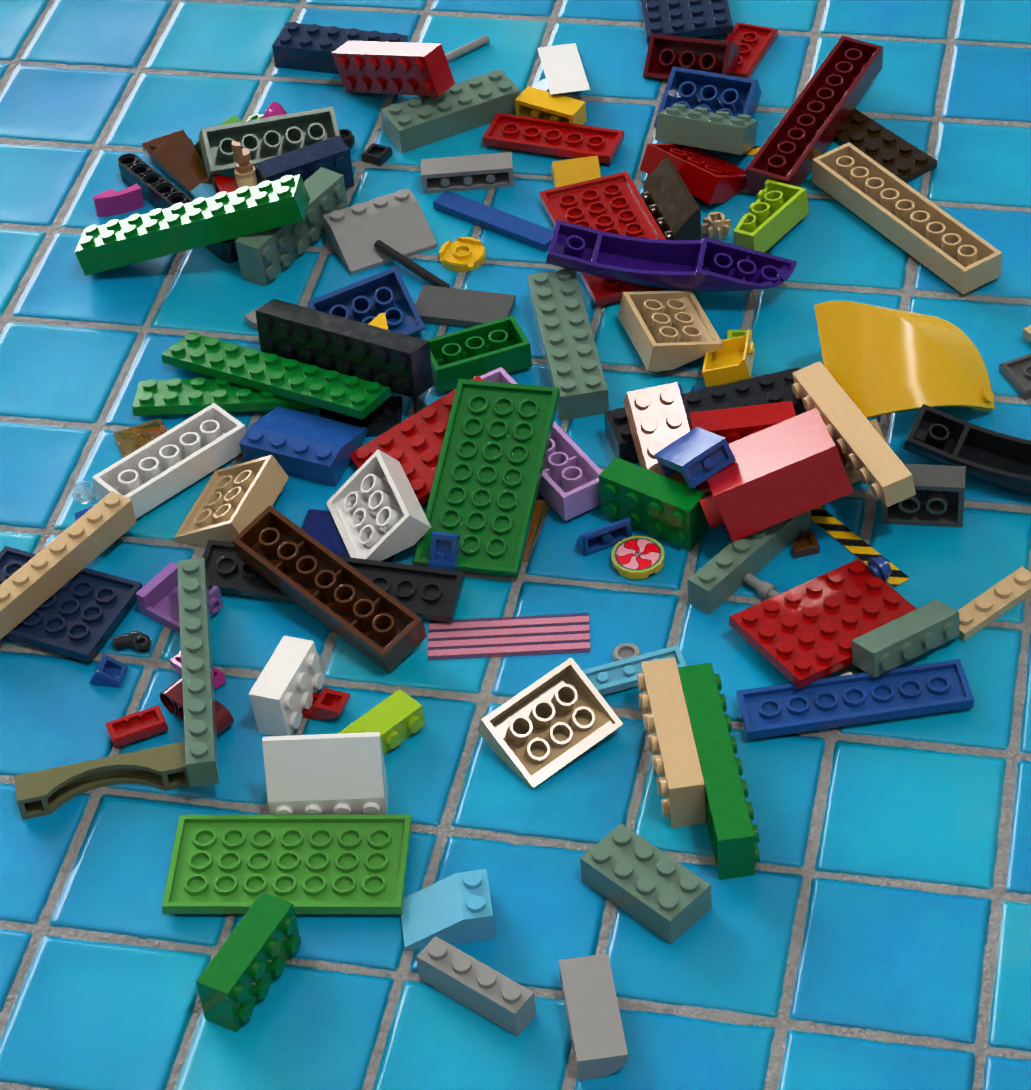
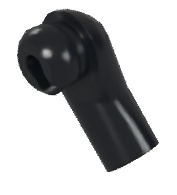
[112,631,152,652]

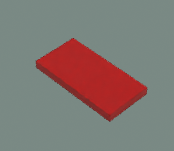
[725,22,778,79]

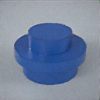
[867,556,892,581]

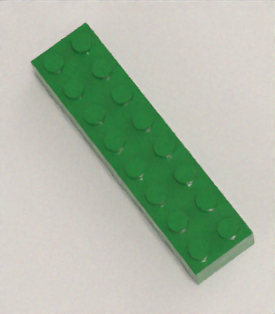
[678,663,760,880]

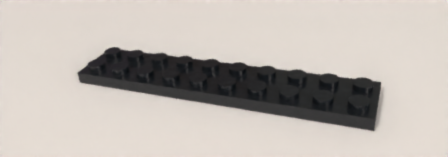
[202,539,465,623]

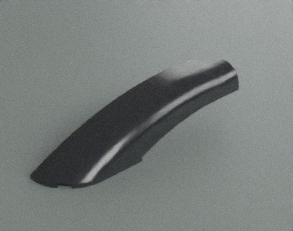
[903,404,1031,495]

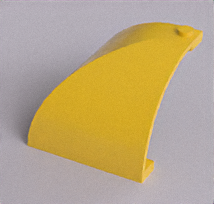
[814,301,995,419]

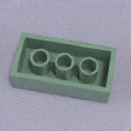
[655,103,758,155]
[580,823,712,944]

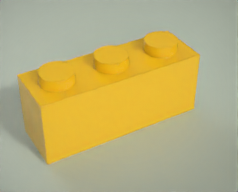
[515,86,587,125]

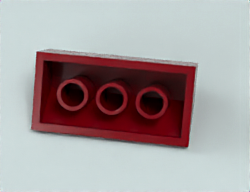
[643,33,741,80]

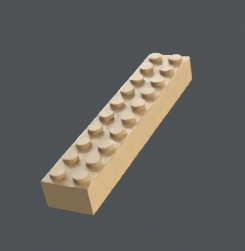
[812,142,1002,295]

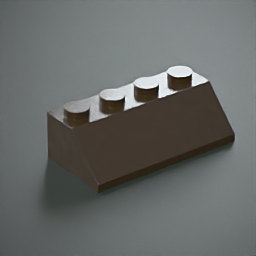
[641,157,701,240]

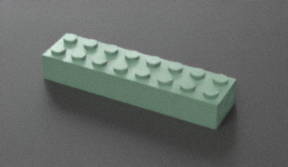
[527,269,609,421]

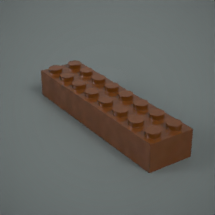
[232,505,427,673]

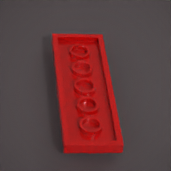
[482,112,624,164]

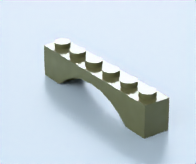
[14,741,190,820]

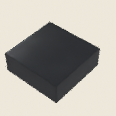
[361,143,393,167]

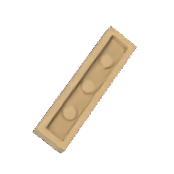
[957,566,1031,642]

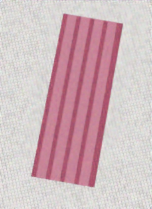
[428,613,590,660]

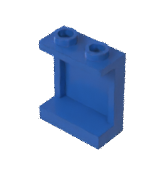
[654,427,736,488]

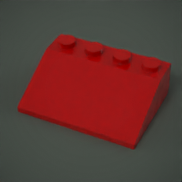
[640,143,746,206]

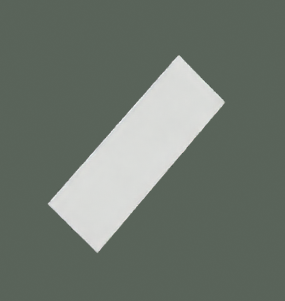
[537,43,590,95]

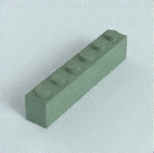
[688,510,811,615]

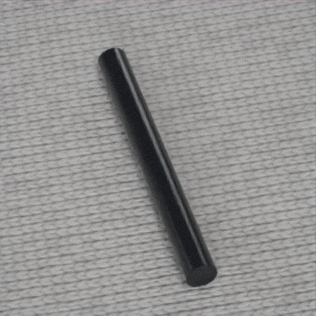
[374,240,450,288]

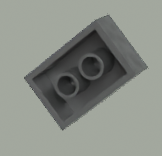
[882,464,966,528]

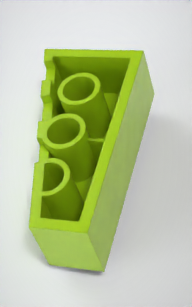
[733,179,809,253]

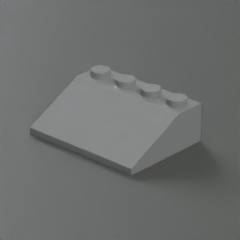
[323,188,438,275]

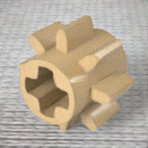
[702,212,731,241]

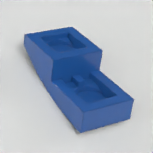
[427,531,460,571]

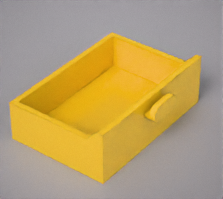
[702,330,755,388]

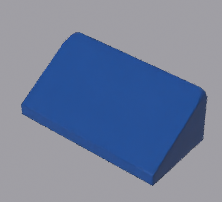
[576,517,632,556]

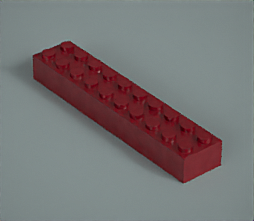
[746,36,883,194]

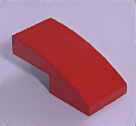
[302,687,350,720]

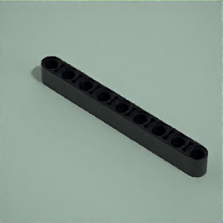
[118,153,239,263]

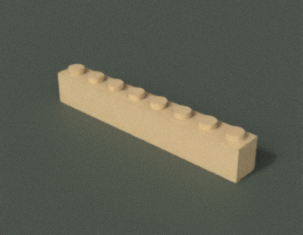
[792,361,916,507]
[0,491,136,640]

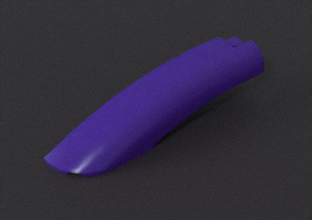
[545,220,797,291]

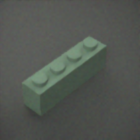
[851,600,960,677]

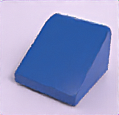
[89,654,128,688]

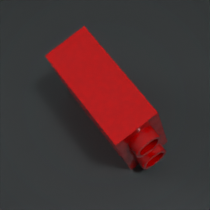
[695,408,854,542]

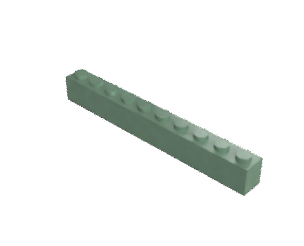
[177,558,220,787]

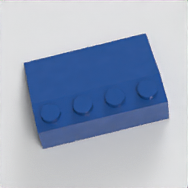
[654,66,762,127]
[307,266,425,336]
[239,407,368,487]

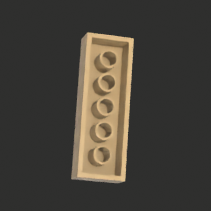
[637,657,706,828]

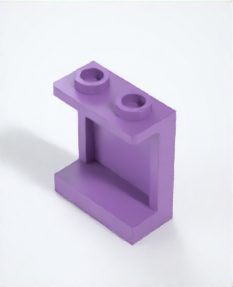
[135,562,223,634]

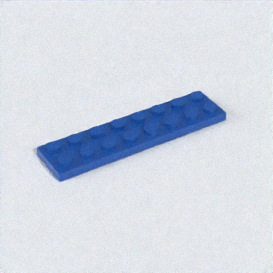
[736,659,974,740]

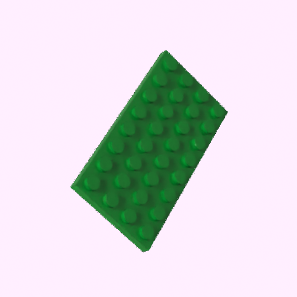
[414,379,560,578]

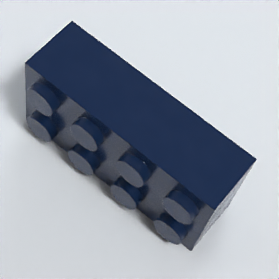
[255,135,355,189]

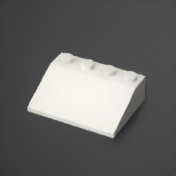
[326,449,431,561]
[262,732,389,815]

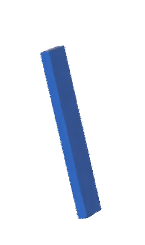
[433,190,553,251]

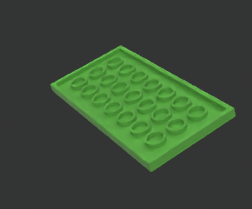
[162,814,412,915]

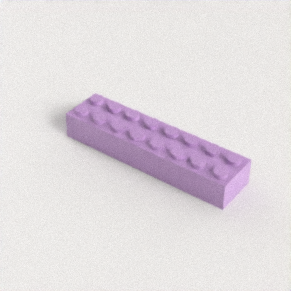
[480,367,602,521]

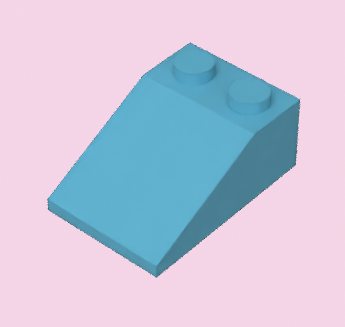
[401,869,496,951]

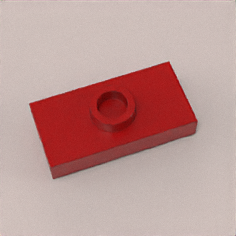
[105,705,168,748]

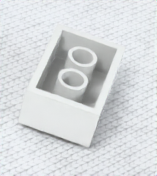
[249,636,324,736]

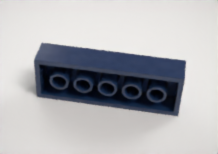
[272,22,408,74]

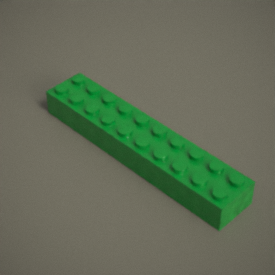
[75,174,310,276]

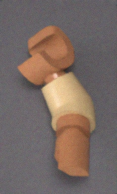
[231,141,258,188]

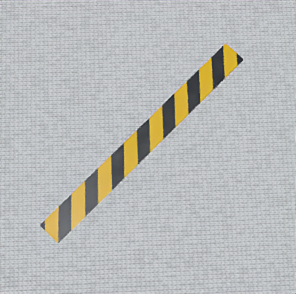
[811,506,910,587]

